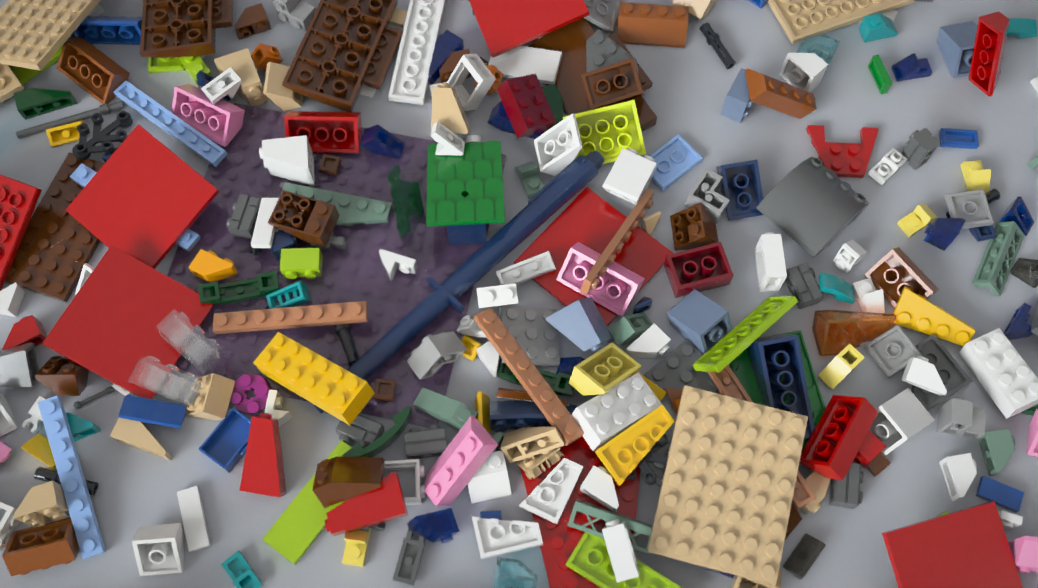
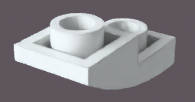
[868,148,908,185]
[456,314,486,337]

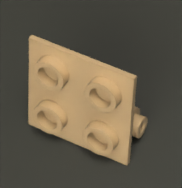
[515,447,563,480]

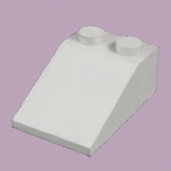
[534,113,582,176]

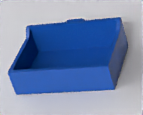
[198,408,251,473]

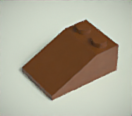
[581,58,645,110]
[312,457,385,508]

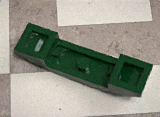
[198,271,279,304]
[496,359,575,396]
[342,406,412,457]

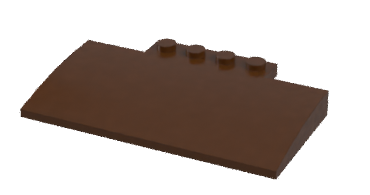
[140,0,233,58]
[282,0,403,112]
[528,18,657,132]

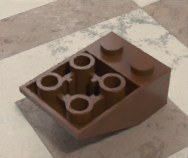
[268,190,340,247]

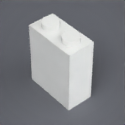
[476,283,518,308]

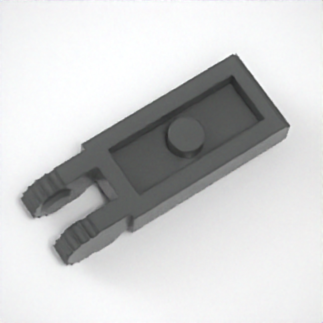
[393,523,428,586]

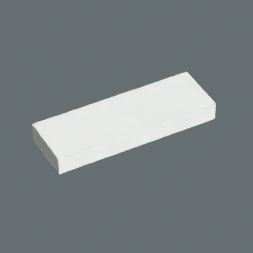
[251,198,279,248]
[496,251,556,285]
[177,486,211,552]

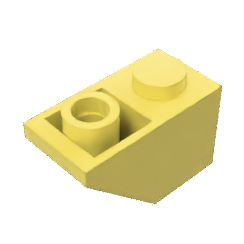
[817,344,865,390]

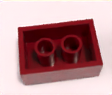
[497,73,556,138]
[664,242,734,298]

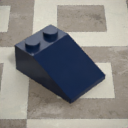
[716,160,763,221]

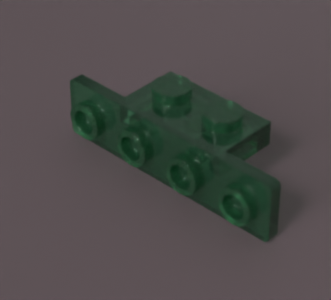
[388,165,425,238]

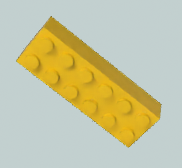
[253,332,375,425]

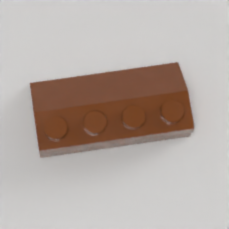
[617,2,689,48]
[57,37,130,104]
[745,68,816,119]

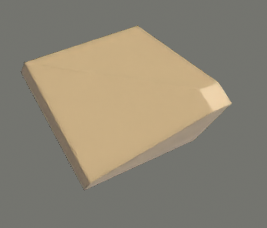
[642,211,661,235]

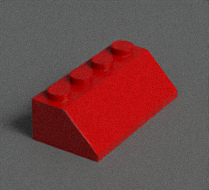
[969,11,1010,97]
[284,111,361,153]
[799,395,878,481]

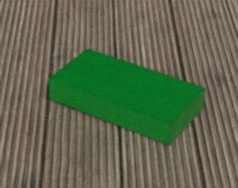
[868,54,892,94]

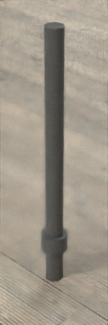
[16,101,124,138]

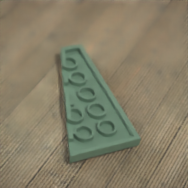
[275,182,392,233]

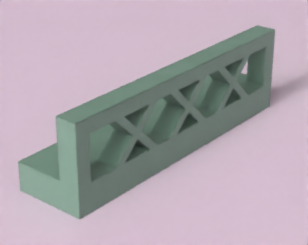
[972,221,1024,296]
[567,499,653,554]

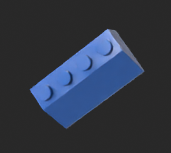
[73,16,142,45]

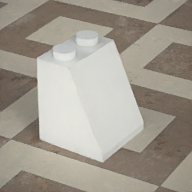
[259,135,315,186]
[602,148,658,204]
[869,388,935,456]

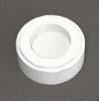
[464,135,482,143]

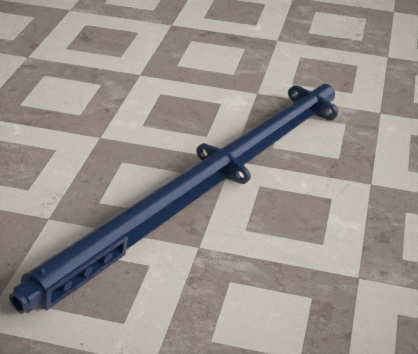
[314,151,604,414]

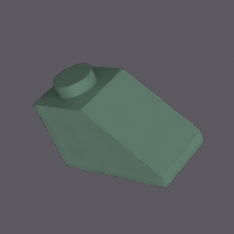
[609,312,653,345]
[978,429,1015,476]

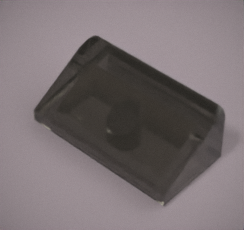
[782,533,826,580]

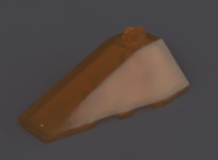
[812,310,896,356]

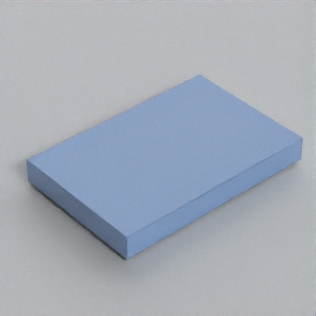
[650,134,703,192]

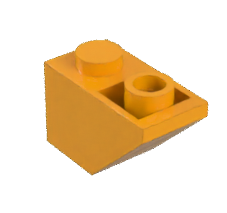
[188,249,238,283]

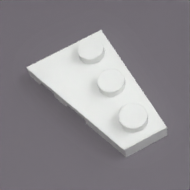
[519,458,583,524]
[472,517,543,559]

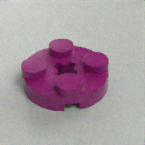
[230,374,270,414]

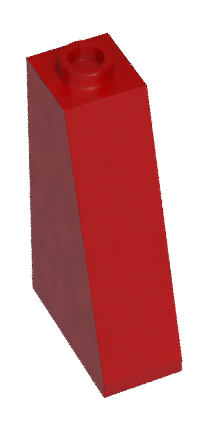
[239,413,286,498]
[324,472,408,536]

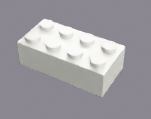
[959,328,1038,419]
[572,372,662,451]

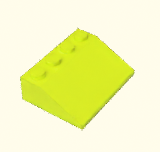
[563,99,646,164]

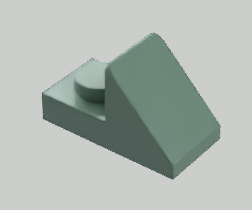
[515,161,544,198]

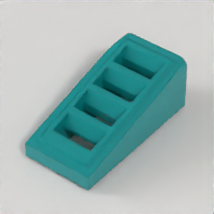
[266,281,311,309]

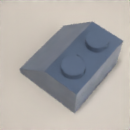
[721,68,753,123]

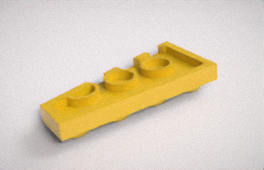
[890,286,975,346]
[595,404,674,486]

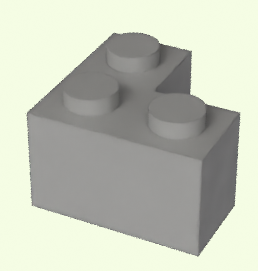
[273,0,316,32]
[685,168,730,224]
[407,331,466,380]
[937,397,986,440]

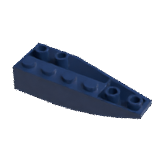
[490,400,578,433]

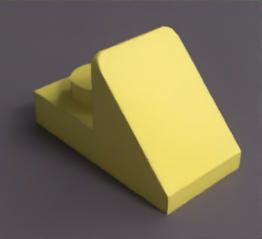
[960,160,991,193]
[897,204,938,237]
[342,528,371,567]

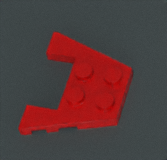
[806,125,878,178]

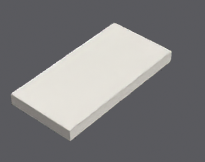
[488,46,562,85]

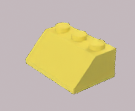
[569,343,642,396]

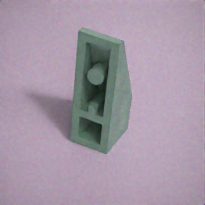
[413,387,478,431]

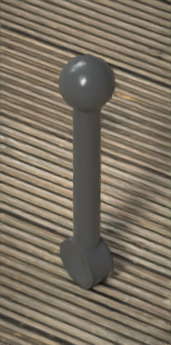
[74,386,115,409]

